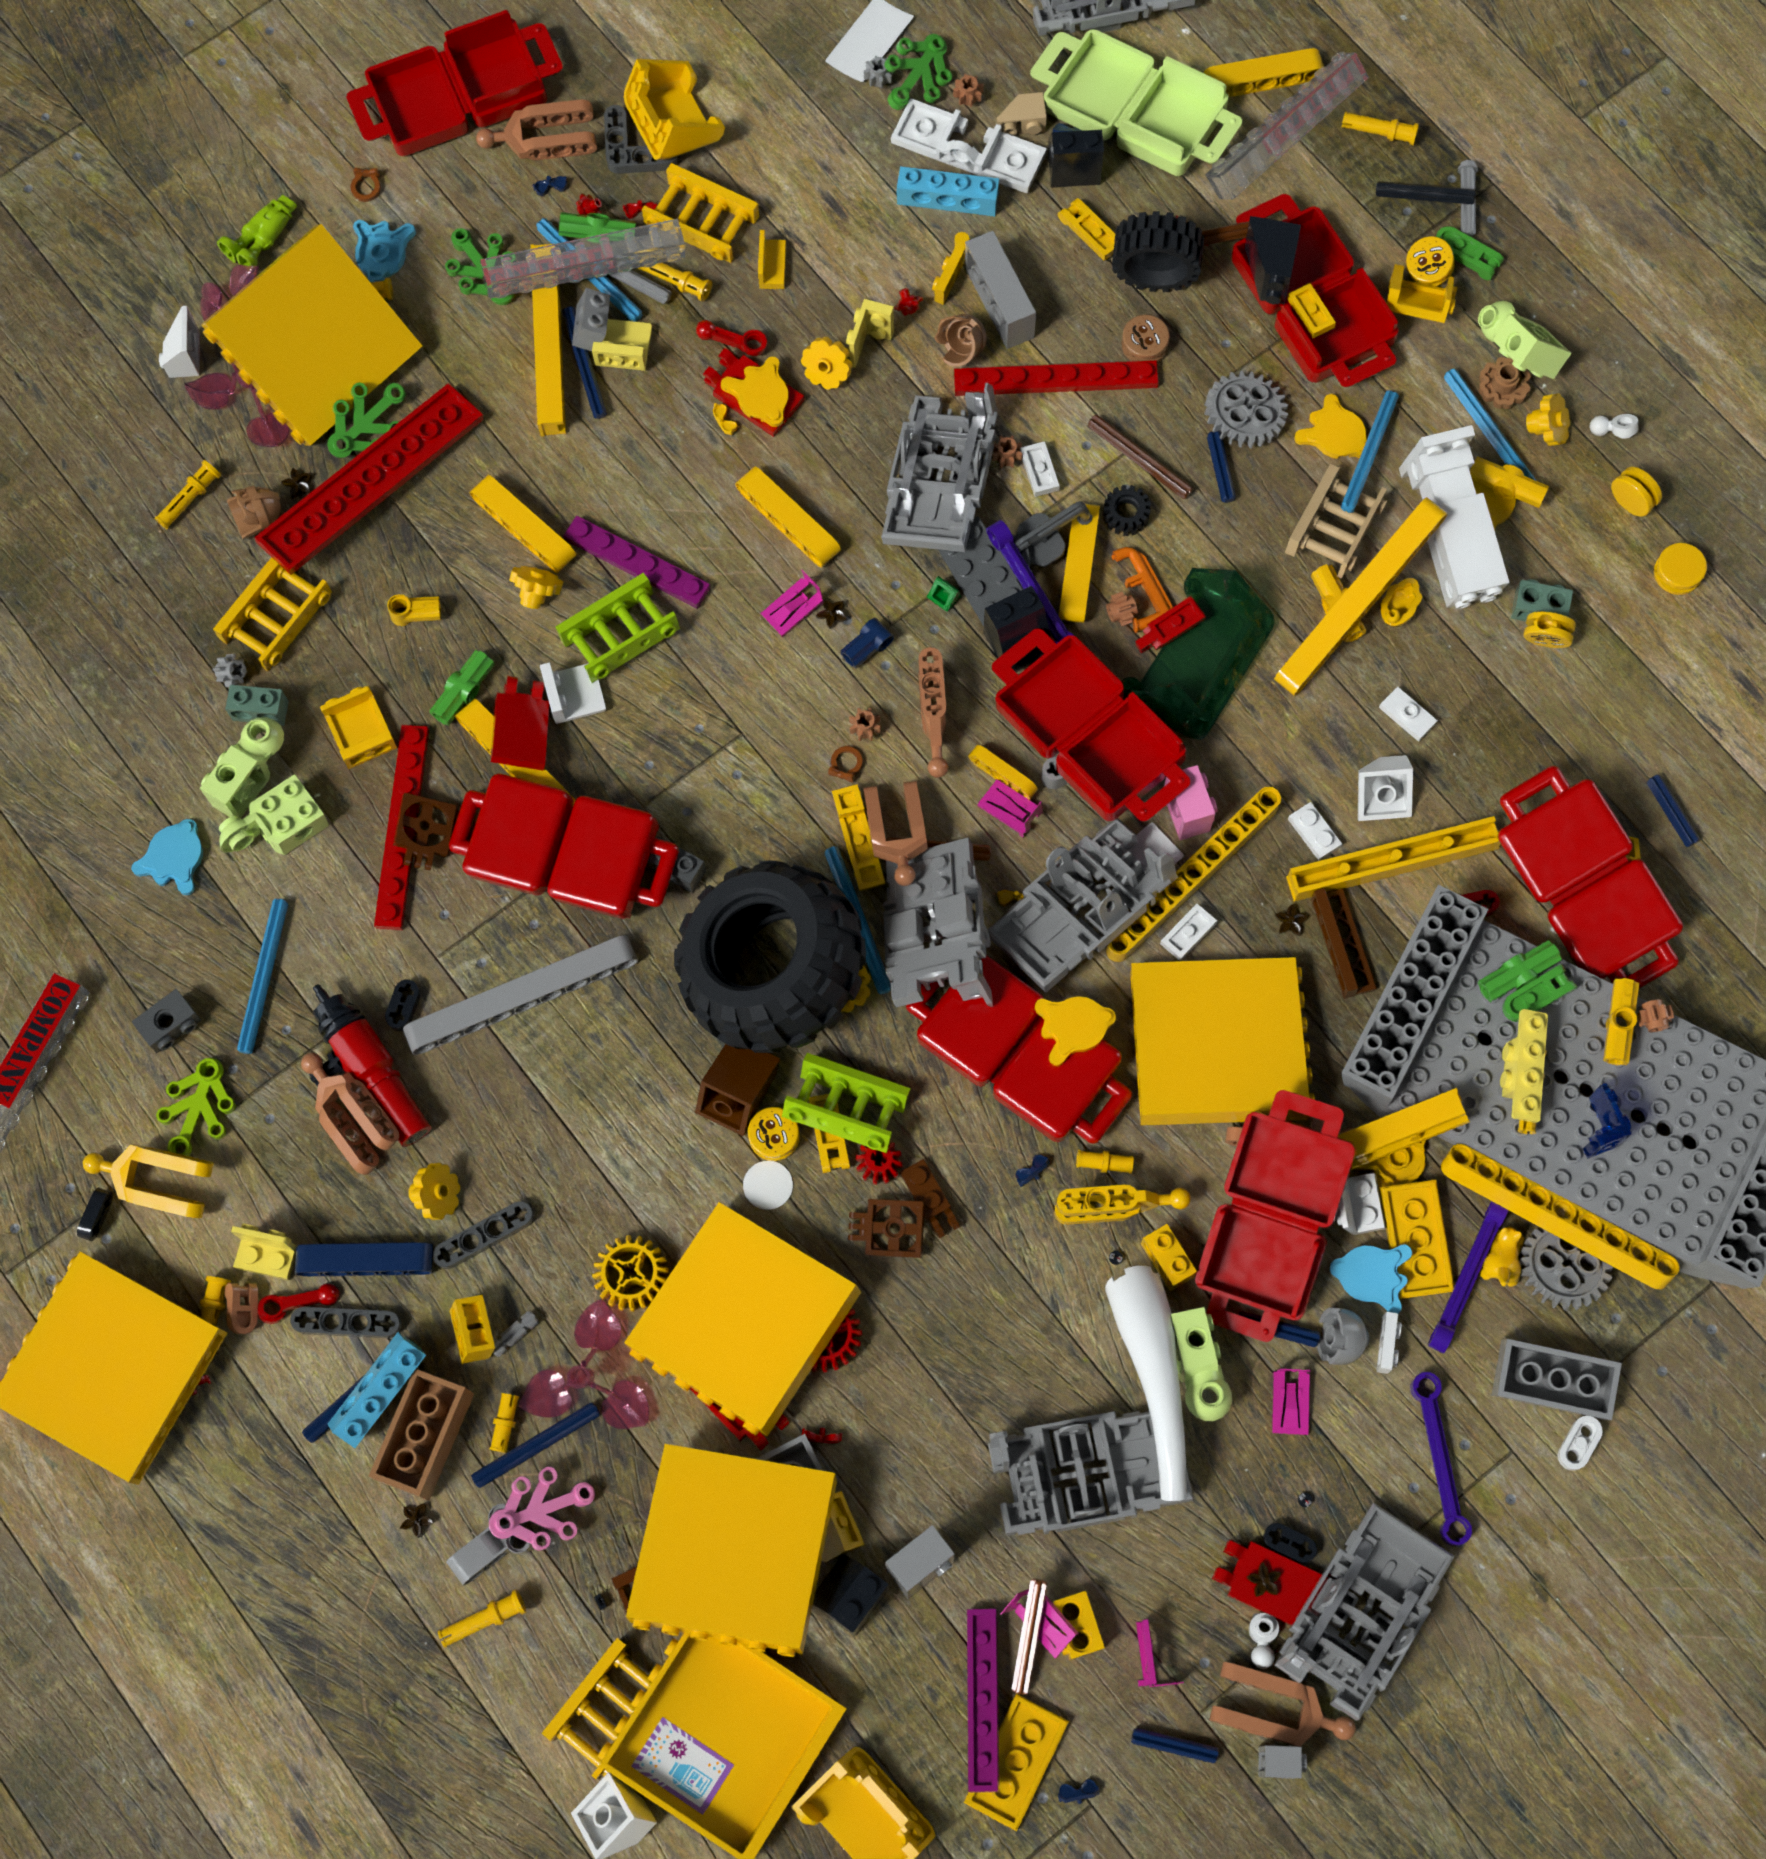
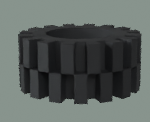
[1103,485,1151,536]

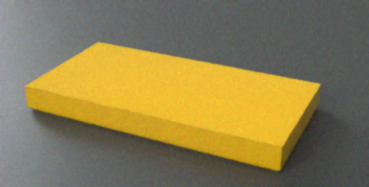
[1379,1180,1454,1299]
[963,1694,1069,1831]

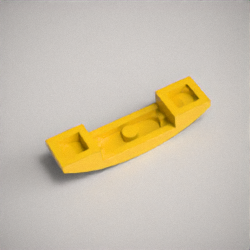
[832,784,886,891]

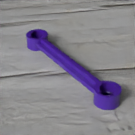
[986,520,1074,644]
[1428,1201,1508,1354]
[1410,1372,1472,1546]

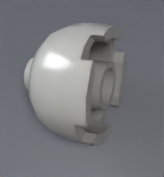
[1317,1308,1369,1365]

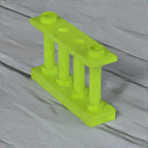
[555,573,680,683]
[782,1053,911,1153]

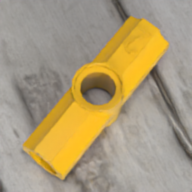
[1470,456,1549,508]
[1311,564,1366,642]
[1603,978,1639,1066]

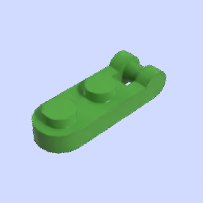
[1436,227,1504,280]
[1502,964,1577,1022]

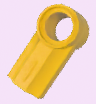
[387,594,441,626]

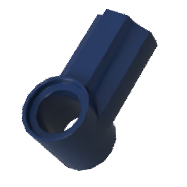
[840,617,895,669]

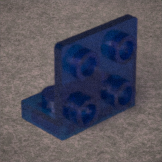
[1583,1083,1632,1159]

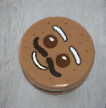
[1121,315,1170,362]

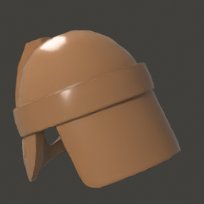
[934,314,987,367]
[227,485,281,540]

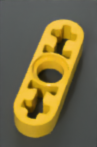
[968,745,1038,800]

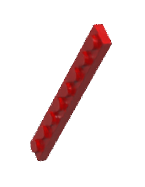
[954,360,1158,396]
[374,725,429,931]

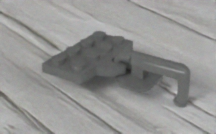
[938,501,1092,626]

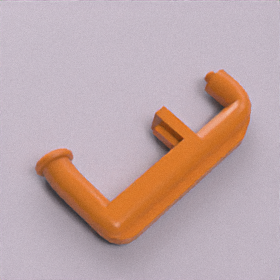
[1111,547,1173,633]

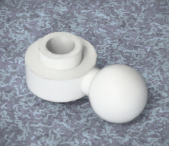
[1590,414,1638,439]
[1249,1613,1279,1669]

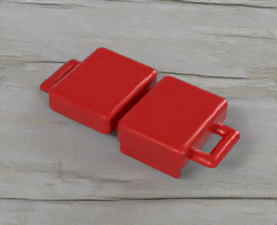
[346,10,563,156]
[1231,194,1398,388]
[992,629,1191,822]
[1497,766,1683,989]
[449,773,679,919]
[906,955,1132,1144]
[1195,1090,1357,1342]

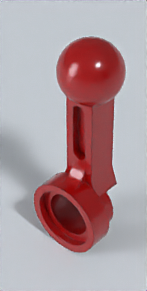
[696,320,767,356]
[258,1283,340,1324]

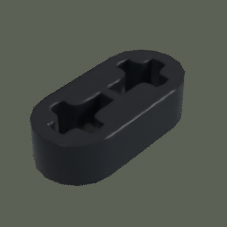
[385,979,421,1031]
[77,1187,113,1241]
[1263,1523,1317,1564]

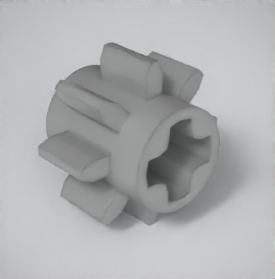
[864,56,894,89]
[213,654,248,687]

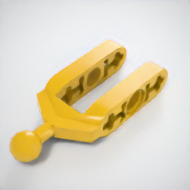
[83,1144,214,1218]
[1054,1185,1191,1225]

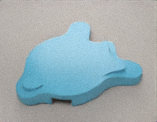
[353,220,416,282]
[131,819,203,895]
[1330,1244,1412,1314]

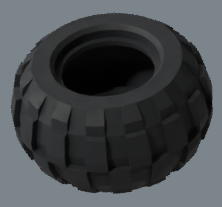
[674,860,866,1053]

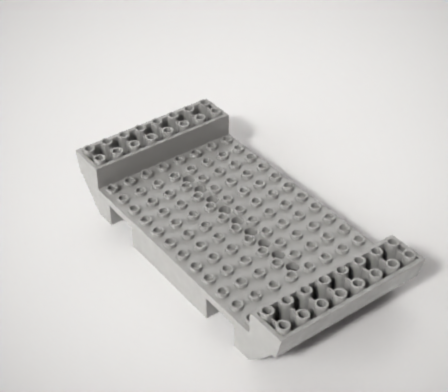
[1342,884,1766,1289]

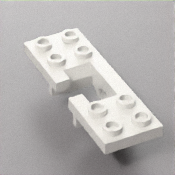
[891,98,1047,193]

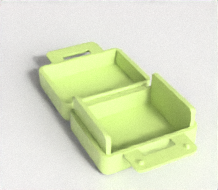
[1030,29,1242,176]

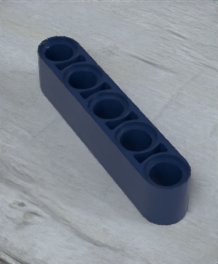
[295,1243,433,1277]

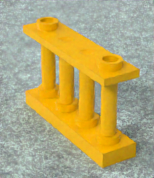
[642,163,760,263]
[213,557,332,671]
[541,1638,652,1779]

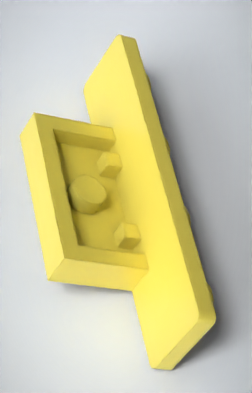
[1500,1009,1548,1123]

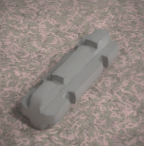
[493,1311,539,1357]

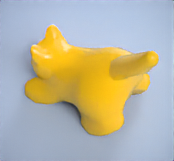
[1479,1226,1524,1287]

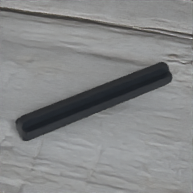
[1375,181,1476,204]

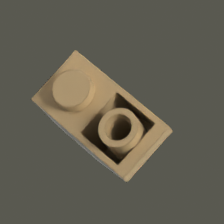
[996,92,1046,136]

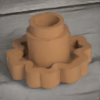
[1478,357,1531,409]

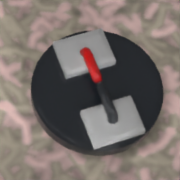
[1109,1251,1123,1265]
[1298,1493,1312,1507]

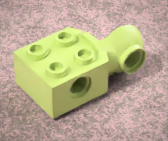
[1478,301,1571,379]
[200,717,284,818]
[219,774,329,855]
[1170,1307,1232,1421]

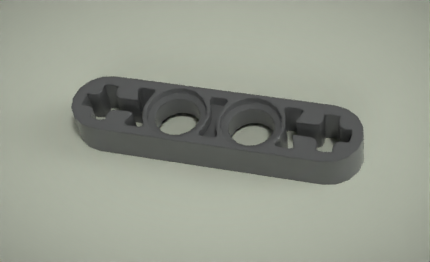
[433,1201,534,1270]
[290,1307,402,1338]

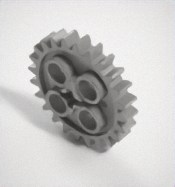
[1204,371,1288,448]
[1520,1227,1613,1311]

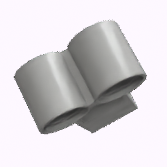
[446,1504,534,1586]

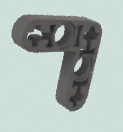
[604,105,678,174]

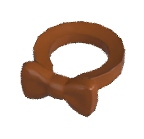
[350,167,381,202]
[828,746,863,783]

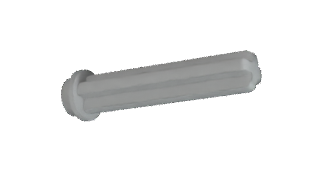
[1458,160,1478,236]
[604,256,672,304]

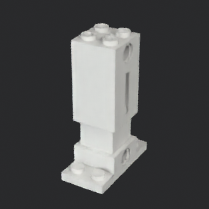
[1399,425,1510,609]

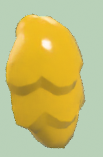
[1381,578,1423,627]

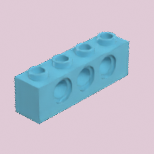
[897,166,999,216]
[328,1332,426,1448]

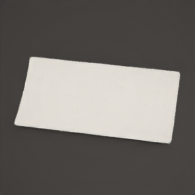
[825,0,914,82]

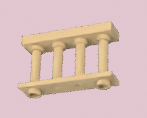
[1285,464,1387,579]

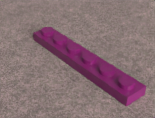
[563,515,710,609]
[967,1609,999,1793]

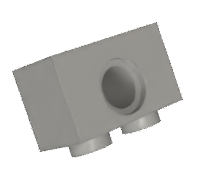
[572,288,610,351]
[1258,1746,1307,1779]

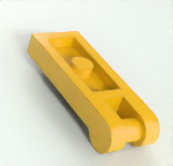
[1058,198,1115,261]
[932,232,969,305]
[809,1094,850,1174]

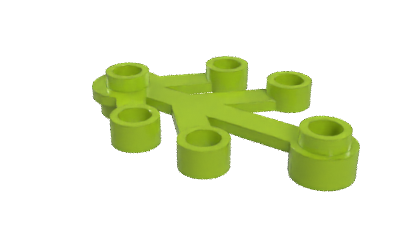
[156,1058,236,1156]

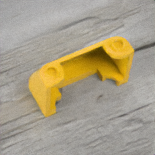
[624,59,725,160]
[792,1747,935,1859]

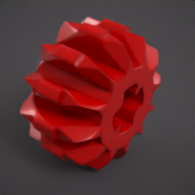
[855,1142,902,1185]

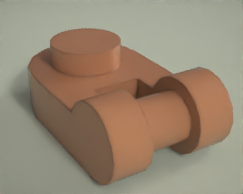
[225,1283,258,1334]

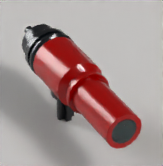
[309,984,432,1147]

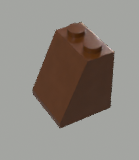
[695,1044,780,1136]

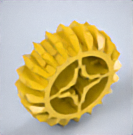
[592,1235,669,1312]

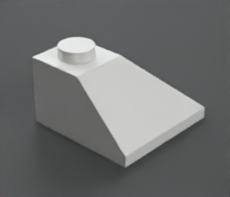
[159,306,200,378]
[1358,755,1413,821]
[571,1772,657,1859]

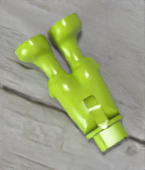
[217,195,297,272]

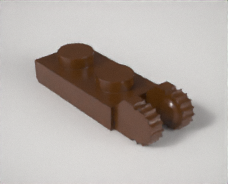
[899,1159,960,1239]

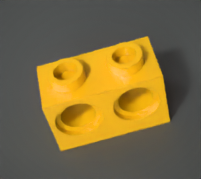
[1141,1224,1197,1292]
[449,1295,495,1364]
[1051,1591,1105,1660]

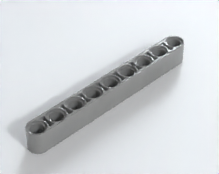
[403,935,638,1055]

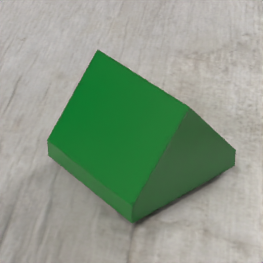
[927,576,961,612]

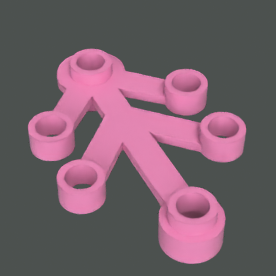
[489,1467,595,1551]

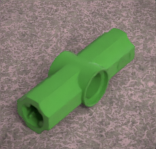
[558,212,636,245]
[429,650,495,726]
[1478,940,1562,1003]

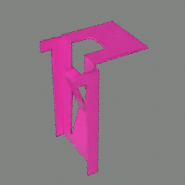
[760,570,824,637]
[977,779,1043,838]
[1272,1369,1310,1435]
[1001,1589,1079,1659]
[1136,1619,1184,1687]

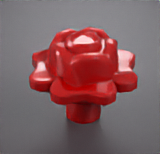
[576,194,602,215]
[894,288,923,316]

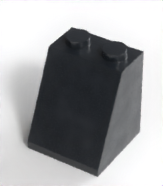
[1047,130,1104,188]
[1245,216,1301,305]
[983,586,1051,672]
[813,1554,889,1637]

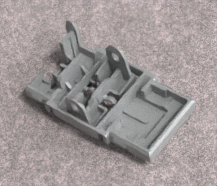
[987,818,1178,993]
[988,1411,1193,1536]

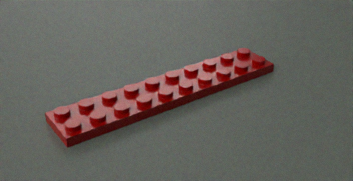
[254,383,484,575]

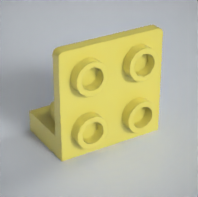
[846,299,894,368]
[592,319,652,371]
[231,1224,296,1281]

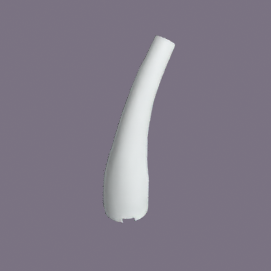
[1105,1266,1187,1501]

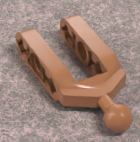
[476,100,597,160]
[918,647,949,778]
[863,781,928,886]
[301,1053,399,1175]
[1209,1662,1356,1747]

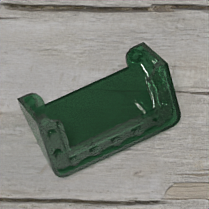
[1121,568,1275,740]

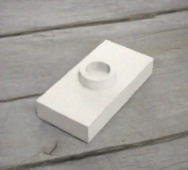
[1379,687,1438,742]

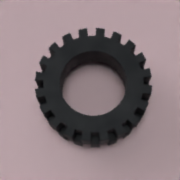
[1112,211,1204,292]

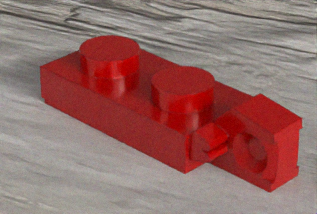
[1135,596,1206,654]

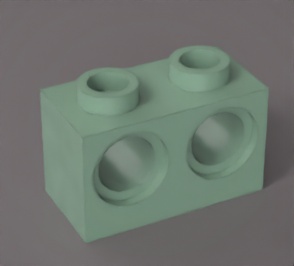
[1511,579,1573,622]
[225,685,289,726]

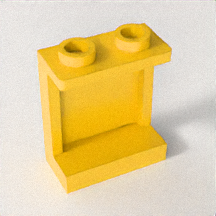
[1386,264,1457,323]
[320,686,397,769]

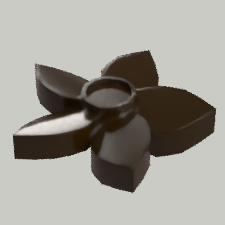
[281,468,312,498]
[816,599,847,629]
[1274,904,1307,936]
[400,1503,434,1538]
[1246,1562,1281,1597]

